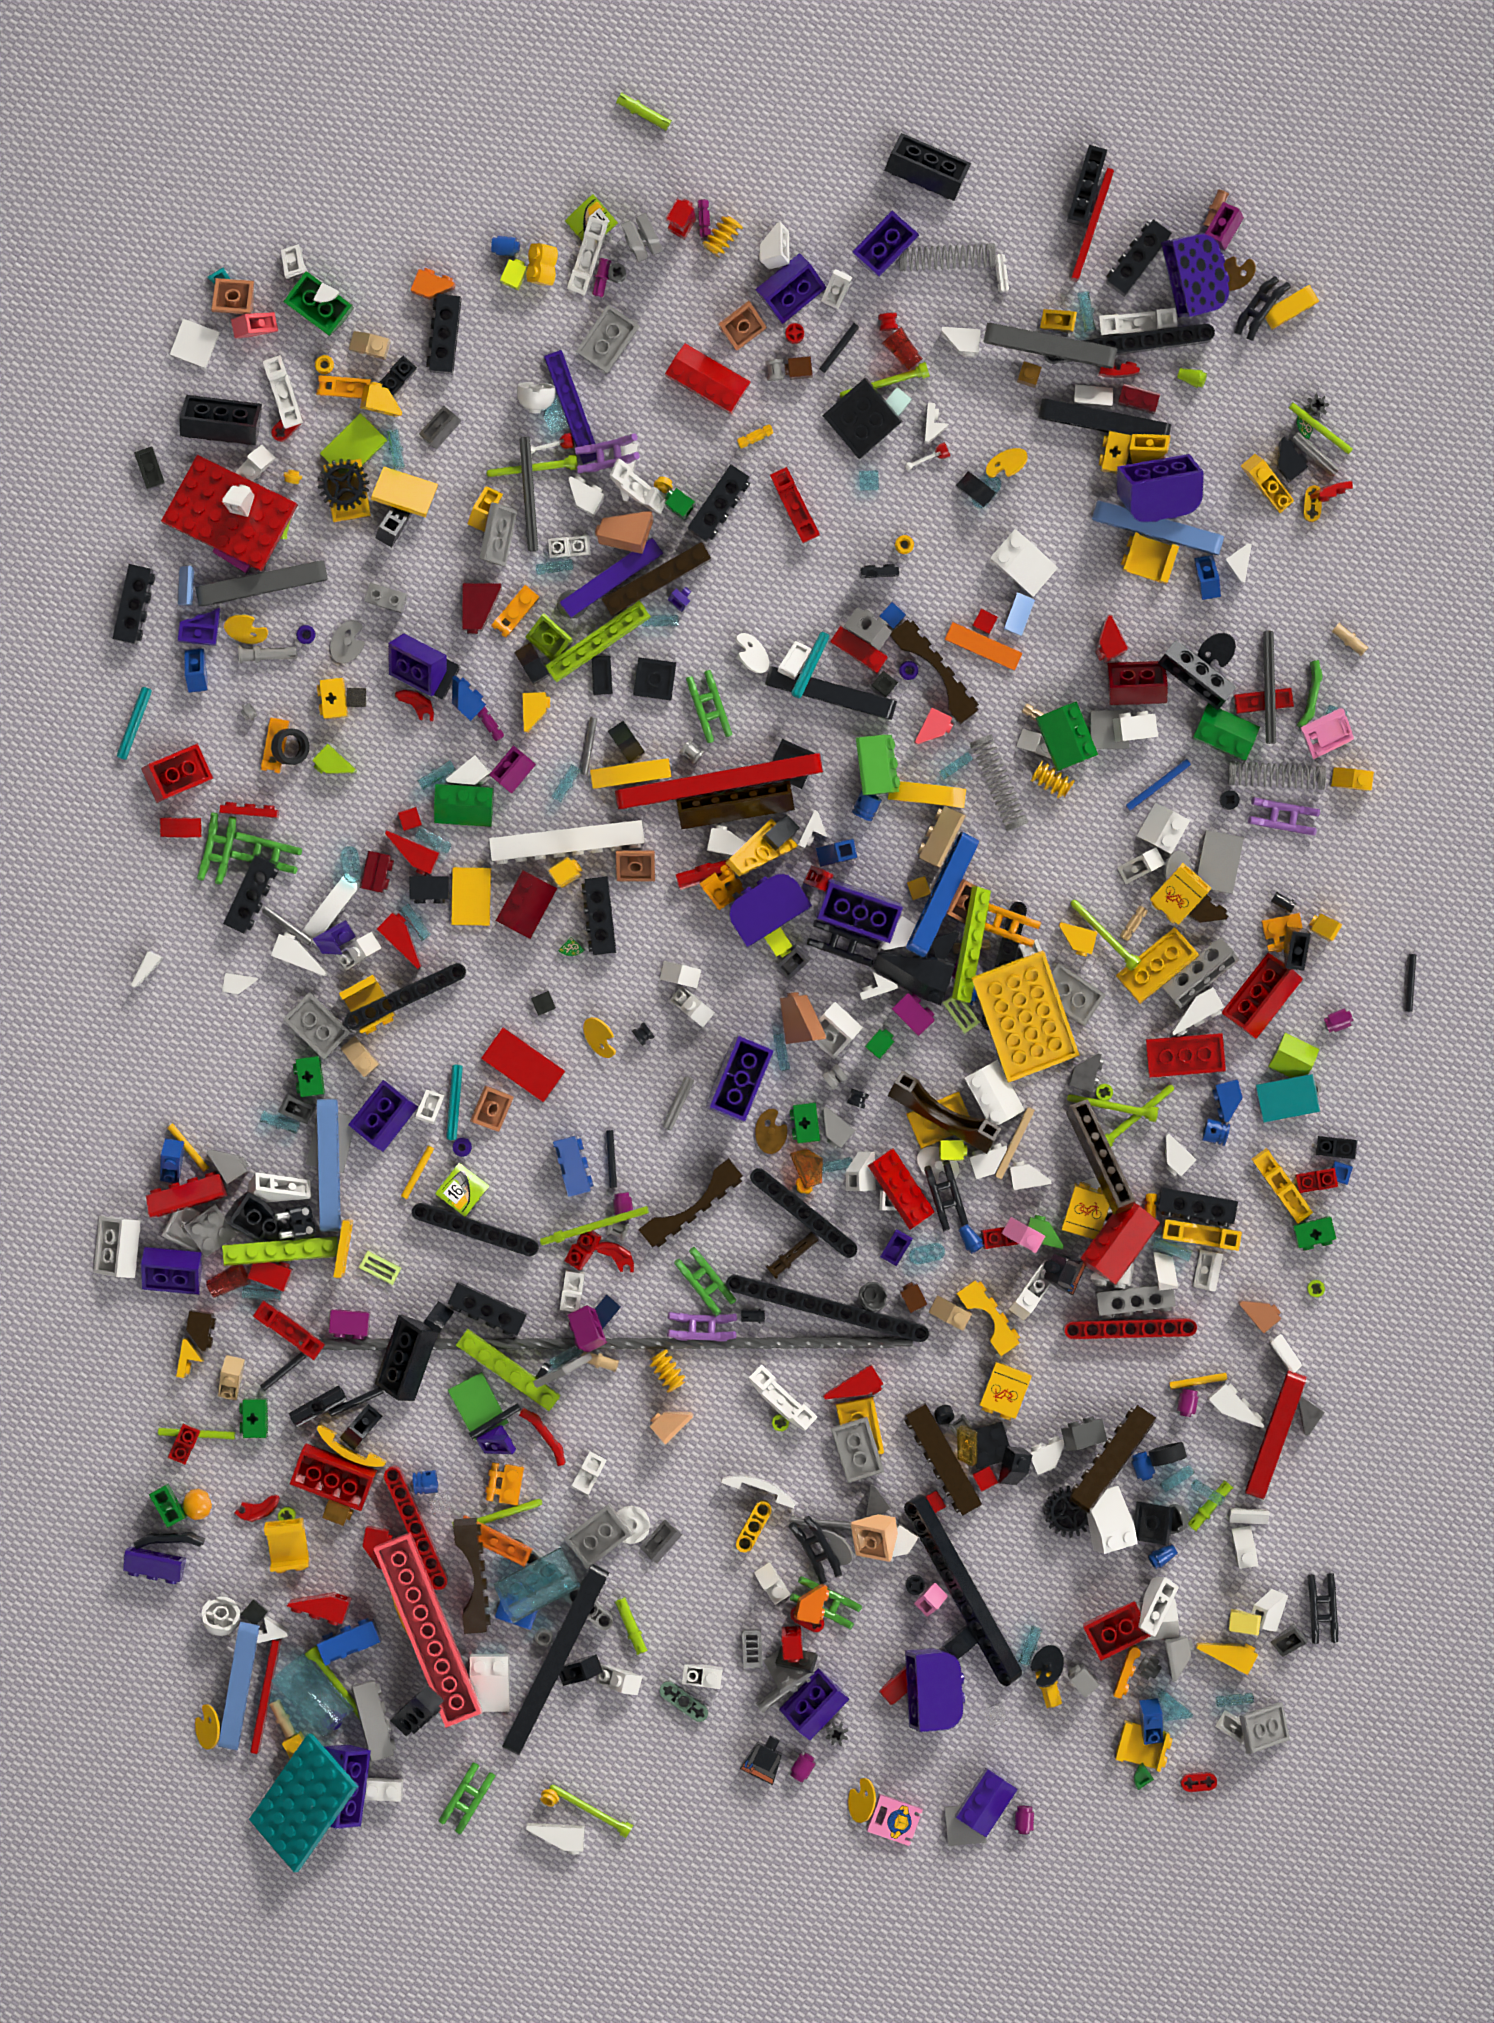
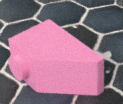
[1002,1217,1045,1253]

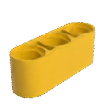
[1265,285,1320,330]
[736,1500,772,1553]

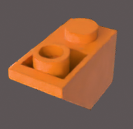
[411,268,456,300]
[794,1584,829,1624]

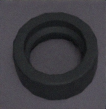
[271,728,310,765]
[1148,1442,1187,1467]

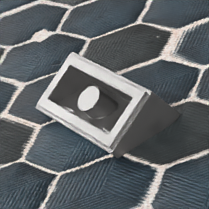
[419,406,461,449]
[640,1520,682,1563]

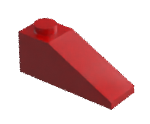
[830,626,888,674]
[385,830,441,876]
[377,912,422,969]
[823,1364,884,1399]
[782,1625,803,1662]

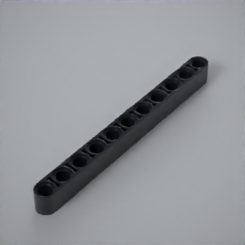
[726,1274,929,1342]
[904,1494,1022,1686]
[502,1564,610,1755]

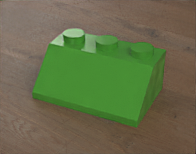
[856,735,900,795]

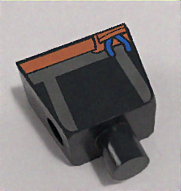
[1044,1253,1086,1295]
[740,1735,782,1785]

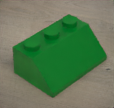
[283,271,354,336]
[1035,701,1098,771]
[1192,703,1260,762]
[434,784,494,827]

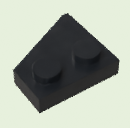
[860,564,899,578]

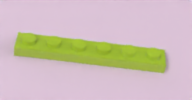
[545,600,651,682]
[952,886,991,1003]
[222,1237,338,1266]
[456,1329,561,1411]

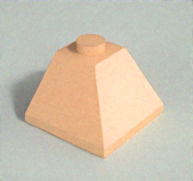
[650,1412,694,1445]
[851,1514,898,1562]

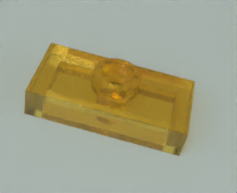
[957,1425,977,1466]

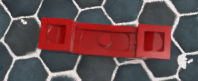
[770,467,820,543]
[253,1301,325,1361]

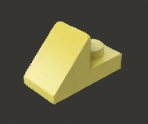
[1229,1609,1261,1635]

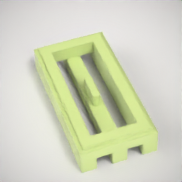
[942,996,980,1034]
[359,1251,402,1285]

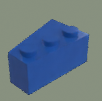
[553,1135,594,1197]
[317,1617,382,1666]

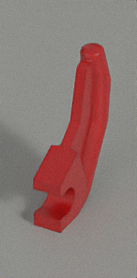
[395,689,434,721]
[595,1241,634,1273]
[234,1495,280,1522]

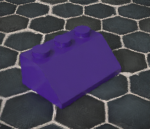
[852,211,919,277]
[755,253,827,324]
[388,633,447,697]
[348,1080,418,1152]
[141,1247,202,1295]
[123,1546,186,1584]
[779,1668,850,1740]
[955,1768,1018,1838]

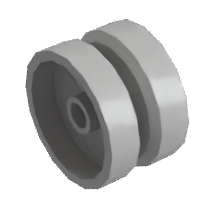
[621,213,663,262]

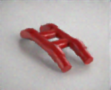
[519,1407,566,1466]

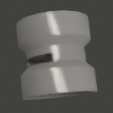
[822,1064,848,1090]

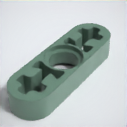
[660,1681,708,1722]

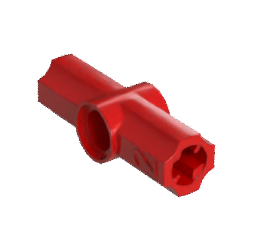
[675,858,735,890]

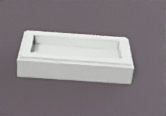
[777,641,812,680]

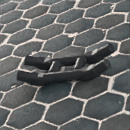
[1234,276,1291,341]
[807,920,880,967]
[924,1160,969,1232]
[788,1516,842,1584]
[134,1532,206,1550]
[1307,1573,1339,1644]

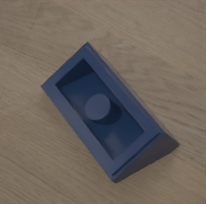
[595,1294,621,1330]

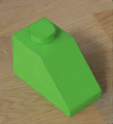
[1028,1215,1064,1249]

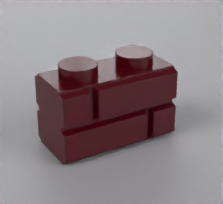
[1117,384,1160,415]
[360,851,394,893]

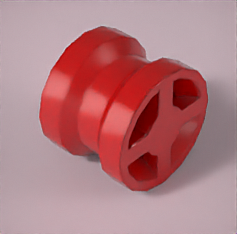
[878,313,898,331]
[785,323,804,344]

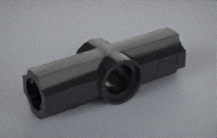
[288,1385,347,1428]

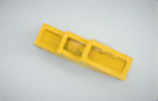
[590,758,671,789]
[1251,1148,1313,1224]

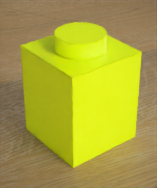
[500,259,527,291]
[764,927,793,958]
[939,1140,967,1161]

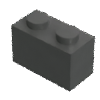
[1061,1416,1107,1451]

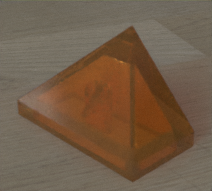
[790,1148,823,1189]

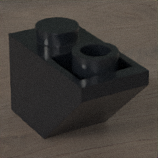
[1277,437,1308,483]

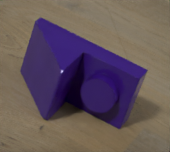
[313,920,356,955]
[880,1229,913,1266]
[476,1425,516,1455]

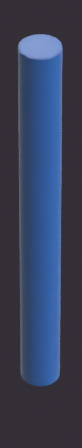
[1126,759,1191,811]

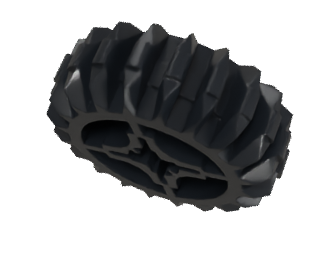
[318,459,370,511]
[1044,1485,1089,1538]

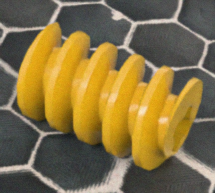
[702,215,743,258]
[1031,760,1075,799]
[649,1349,686,1393]

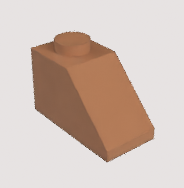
[1238,1300,1281,1333]

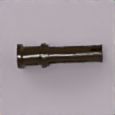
[765,1232,819,1279]

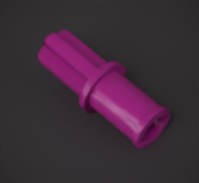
[592,258,611,297]

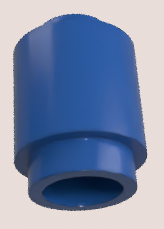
[491,236,520,257]
[1131,1451,1156,1481]

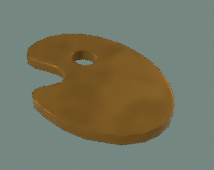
[1223,256,1256,291]
[755,1109,787,1154]

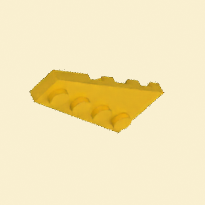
[726,818,798,876]

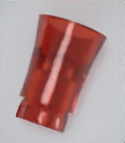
[881,326,923,370]
[206,1264,251,1298]

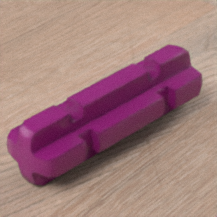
[697,199,711,237]
[477,706,504,741]

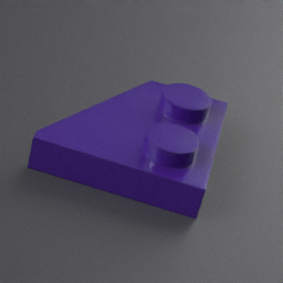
[178,608,221,646]

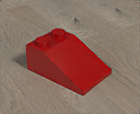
[141,743,213,803]
[1083,1601,1151,1661]

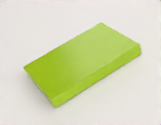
[320,413,388,481]

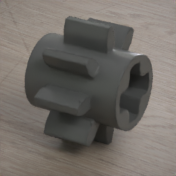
[1305,394,1329,418]
[1138,1655,1162,1680]
[826,1722,848,1746]

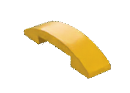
[888,781,966,808]
[317,1424,387,1467]

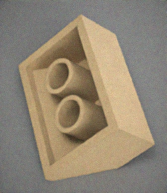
[917,806,966,868]

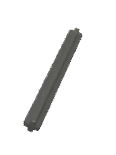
[519,437,538,552]
[1263,631,1276,744]

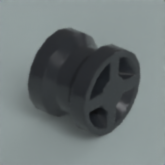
[1220,790,1240,810]
[632,1022,655,1046]
[846,1088,869,1109]
[906,1575,925,1595]

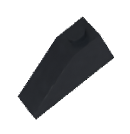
[375,507,412,548]

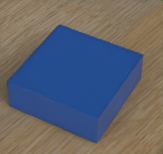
[879,602,906,629]
[1332,1161,1353,1185]

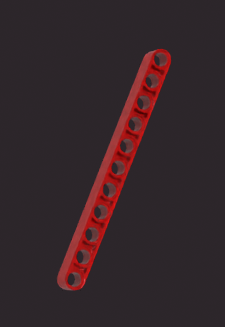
[615,753,823,810]

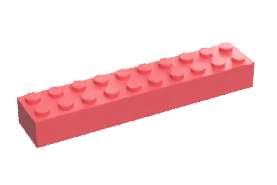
[374,1532,482,1728]

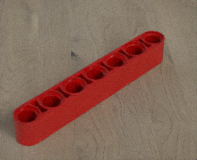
[1063,1318,1197,1339]
[1245,1370,1307,1500]
[384,1466,448,1590]

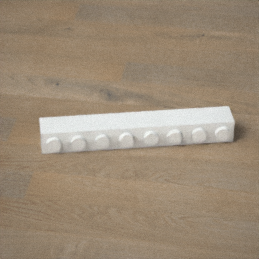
[489,820,645,865]

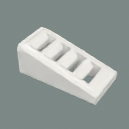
[131,951,163,987]

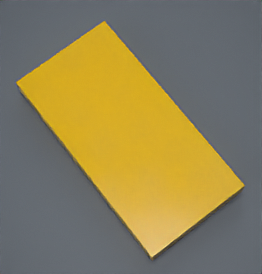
[1116,927,1200,1004]

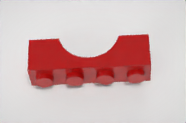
[666,198,696,240]

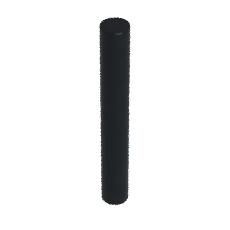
[819,323,860,373]
[1405,954,1417,1012]
[606,1130,617,1188]
[260,1352,308,1391]
[329,1387,384,1417]
[469,1403,521,1440]

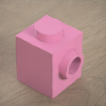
[914,1583,948,1617]

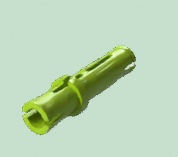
[616,92,672,131]
[1188,1480,1233,1532]
[614,1597,648,1655]

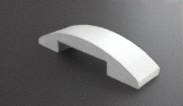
[567,216,608,295]
[1099,308,1177,336]
[263,355,303,429]
[609,459,666,514]
[302,873,361,945]
[748,1365,817,1431]
[721,1475,795,1508]

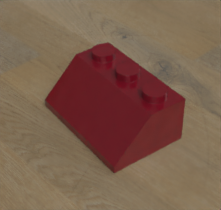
[1107,661,1168,705]
[495,870,557,939]

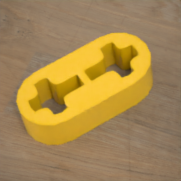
[1303,485,1322,522]

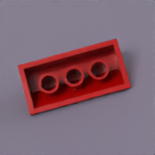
[665,343,751,415]
[1222,953,1303,1039]
[146,1171,228,1218]
[1080,1203,1160,1285]
[290,1443,377,1511]

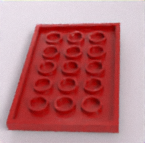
[161,455,298,572]

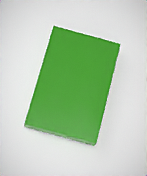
[448,1372,509,1441]

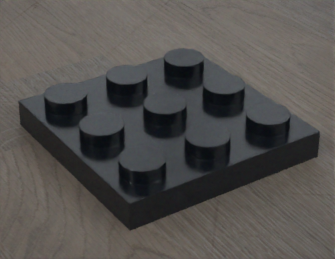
[822,378,903,459]

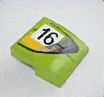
[565,194,618,241]
[435,1163,489,1217]

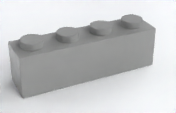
[351,1680,396,1762]

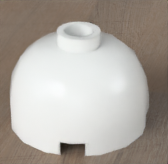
[517,382,555,413]
[202,1596,240,1636]

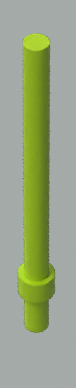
[540,1206,649,1246]

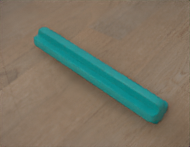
[792,632,829,699]
[117,687,152,760]
[446,1065,463,1140]

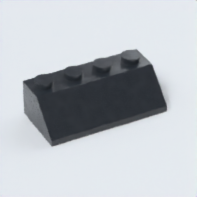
[884,133,971,201]
[180,395,262,445]
[374,1315,438,1401]

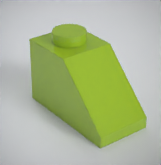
[312,744,357,774]

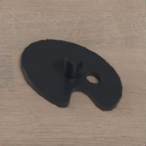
[1197,633,1236,667]
[1031,1645,1064,1687]

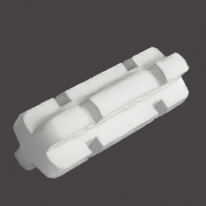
[995,254,1009,292]

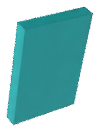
[1256,1074,1321,1122]

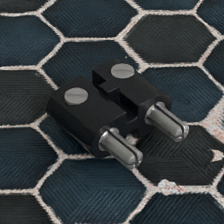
[275,1205,316,1241]

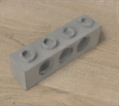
[1162,937,1239,1009]
[1096,1284,1176,1319]

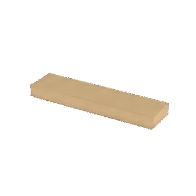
[995,1107,1035,1179]

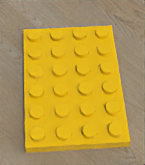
[971,950,1080,1083]

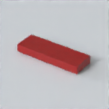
[1234,688,1294,714]

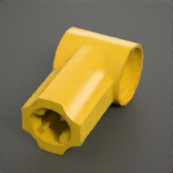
[1035,1671,1062,1708]

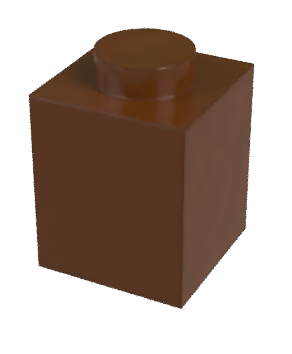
[785,356,813,380]
[900,1282,928,1313]

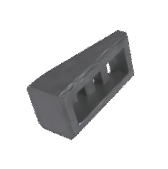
[742,1629,763,1668]

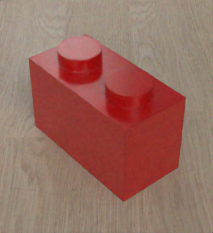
[248,1261,293,1291]

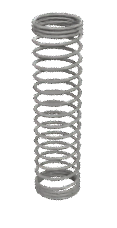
[899,243,996,272]
[969,734,1029,832]
[1228,761,1326,790]

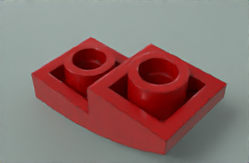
[1098,361,1140,378]
[1310,481,1353,502]
[160,817,202,838]
[1295,1168,1338,1193]
[981,1227,1018,1249]
[564,1230,602,1271]
[168,1423,201,1465]
[878,1666,907,1705]

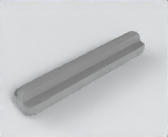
[1292,432,1339,477]
[663,1076,694,1130]

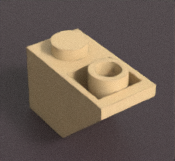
[218,1355,245,1401]

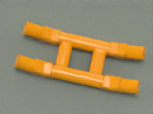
[984,903,1041,948]

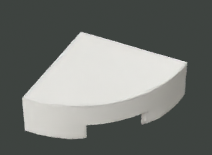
[313,283,340,303]

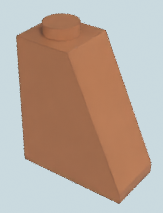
[595,511,654,554]
[780,992,826,1044]

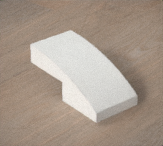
[560,1269,585,1312]
[571,1451,607,1495]

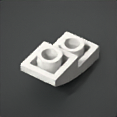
[548,535,591,558]

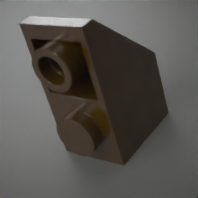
[1188,894,1229,923]
[186,1310,216,1352]

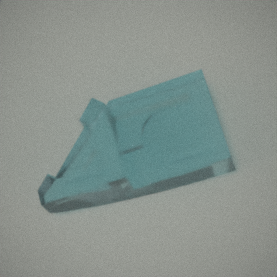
[544,394,569,434]

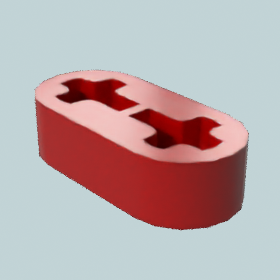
[271,415,303,442]
[790,1606,824,1632]
[1180,1772,1218,1792]

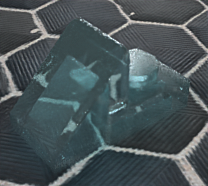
[1157,1689,1193,1721]

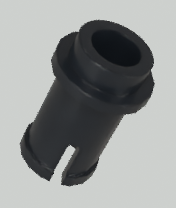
[1271,892,1297,913]
[741,1309,765,1324]

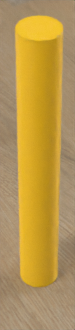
[167,1123,209,1172]
[401,1145,434,1199]
[1169,1373,1227,1390]

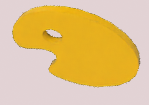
[986,448,1028,478]
[224,615,269,644]
[583,1017,616,1058]
[195,1704,220,1750]
[848,1778,876,1823]

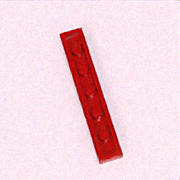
[1071,168,1114,282]
[250,1639,282,1754]

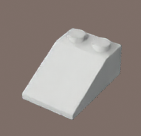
[990,529,1058,597]
[1086,1485,1138,1554]
[470,1654,510,1712]

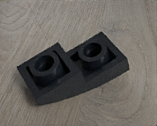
[379,356,417,396]
[956,471,996,508]
[1316,1136,1358,1159]

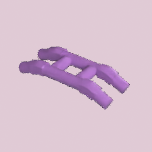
[575,433,640,473]
[1248,797,1320,836]
[667,1312,737,1341]

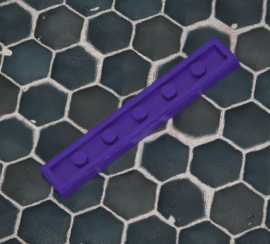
[544,350,597,465]
[559,538,663,619]

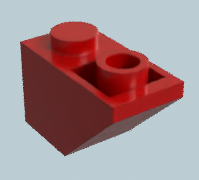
[363,1526,393,1569]

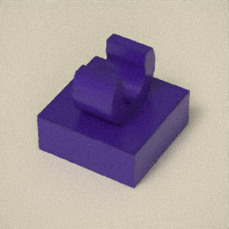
[668,587,691,612]

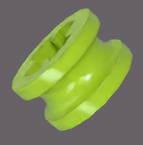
[1096,1084,1113,1101]
[1307,1280,1325,1297]
[772,1414,789,1432]
[278,1507,296,1520]

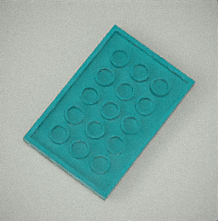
[249,1734,358,1873]

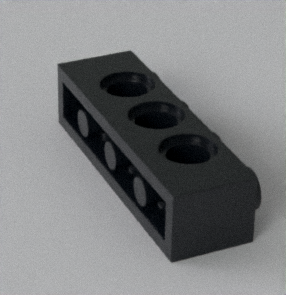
[1067,144,1107,227]
[1106,219,1172,297]
[426,294,462,375]
[687,464,751,542]
[112,564,156,645]
[1158,640,1236,710]
[223,853,279,934]
[581,876,617,955]
[1157,1187,1238,1227]
[448,1282,528,1337]
[390,1684,444,1736]

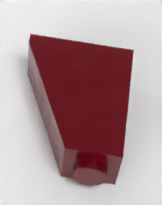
[462,583,502,634]

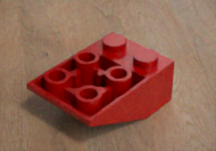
[287,1592,352,1626]

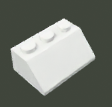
[964,1060,1025,1126]
[93,1216,141,1278]

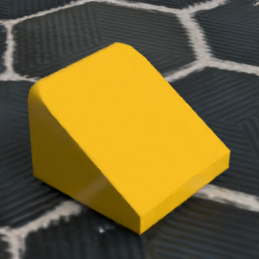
[907,876,931,900]

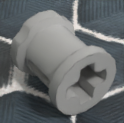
[765,359,784,381]
[679,740,704,765]
[606,1223,630,1241]

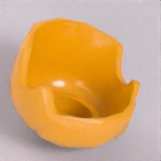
[183,1489,212,1520]

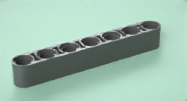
[983,323,1117,369]
[195,560,328,607]

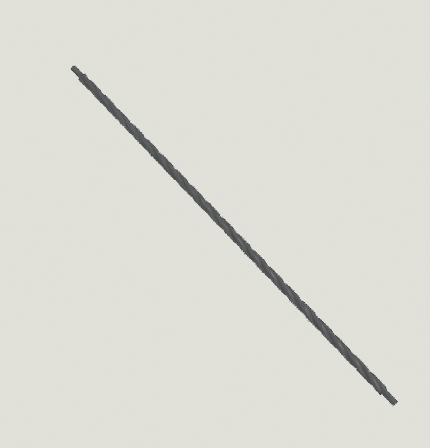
[299,1337,913,1350]

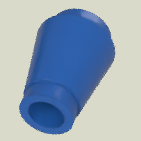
[958,1224,984,1254]
[1148,1544,1178,1569]

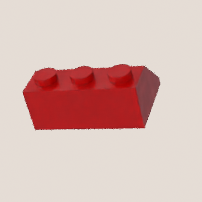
[1095,615,1128,664]

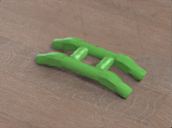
[1296,660,1323,729]
[686,670,732,743]
[197,812,236,885]
[230,832,302,874]
[674,1247,736,1316]
[790,1576,862,1630]
[439,1762,496,1834]

